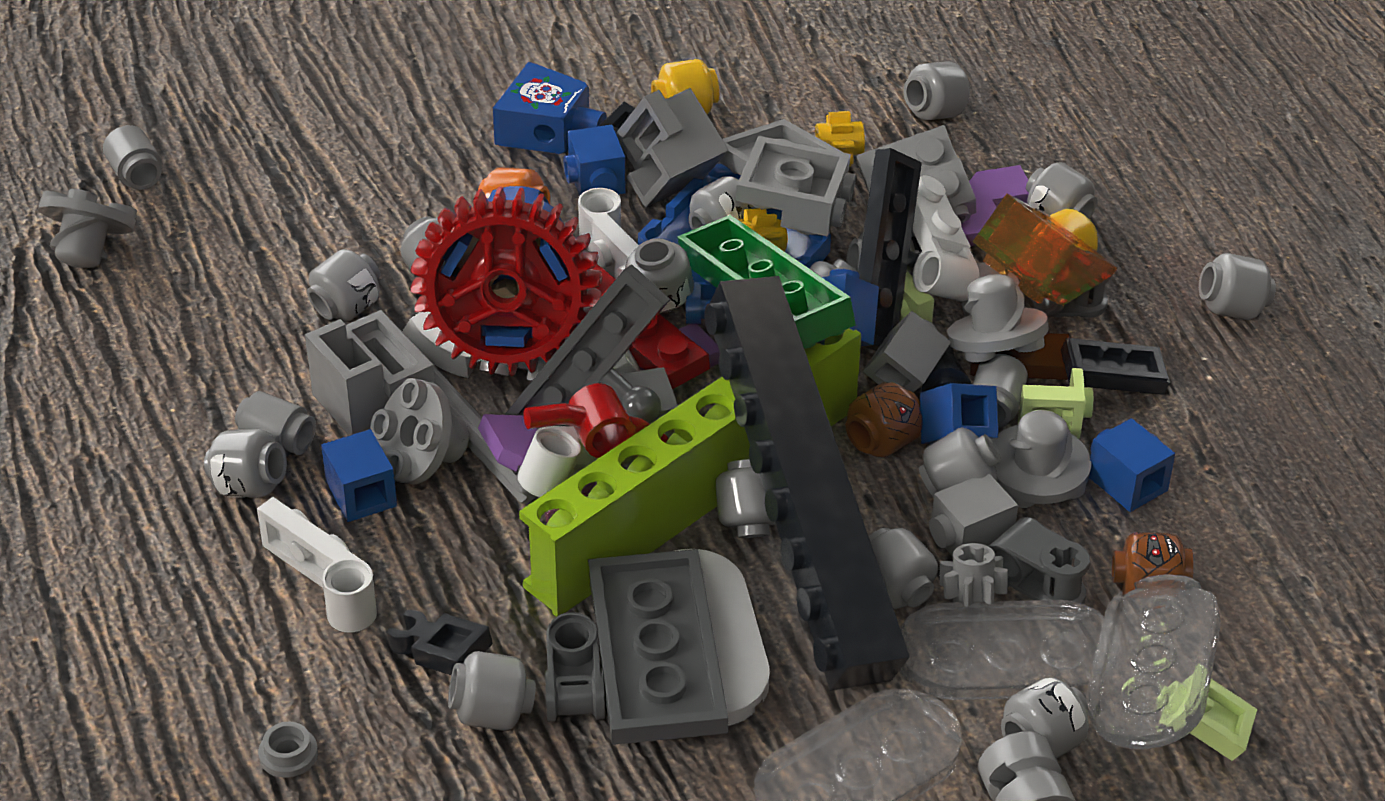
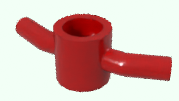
[523,383,669,458]

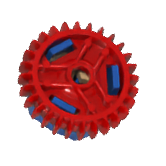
[410,186,602,376]

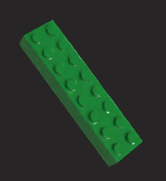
[677,215,856,349]

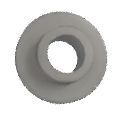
[258,721,318,778]

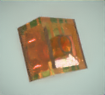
[972,193,1118,306]

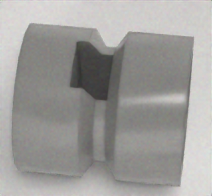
[978,731,1076,801]

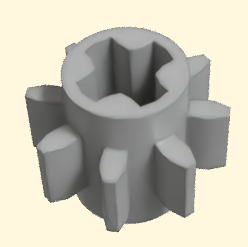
[940,543,1008,612]

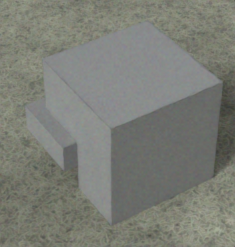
[616,88,729,208]
[305,310,435,436]

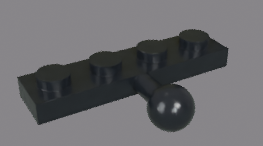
[858,148,922,351]

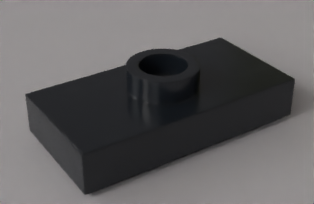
[1061,338,1170,395]

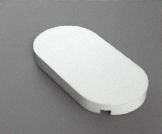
[675,549,770,726]

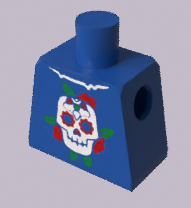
[493,62,607,154]

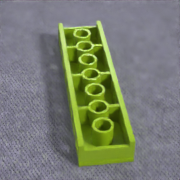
[519,328,861,617]

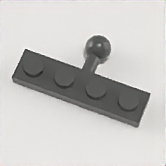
[505,264,671,430]

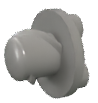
[38,189,137,268]
[947,274,1049,362]
[370,378,469,484]
[992,410,1091,508]

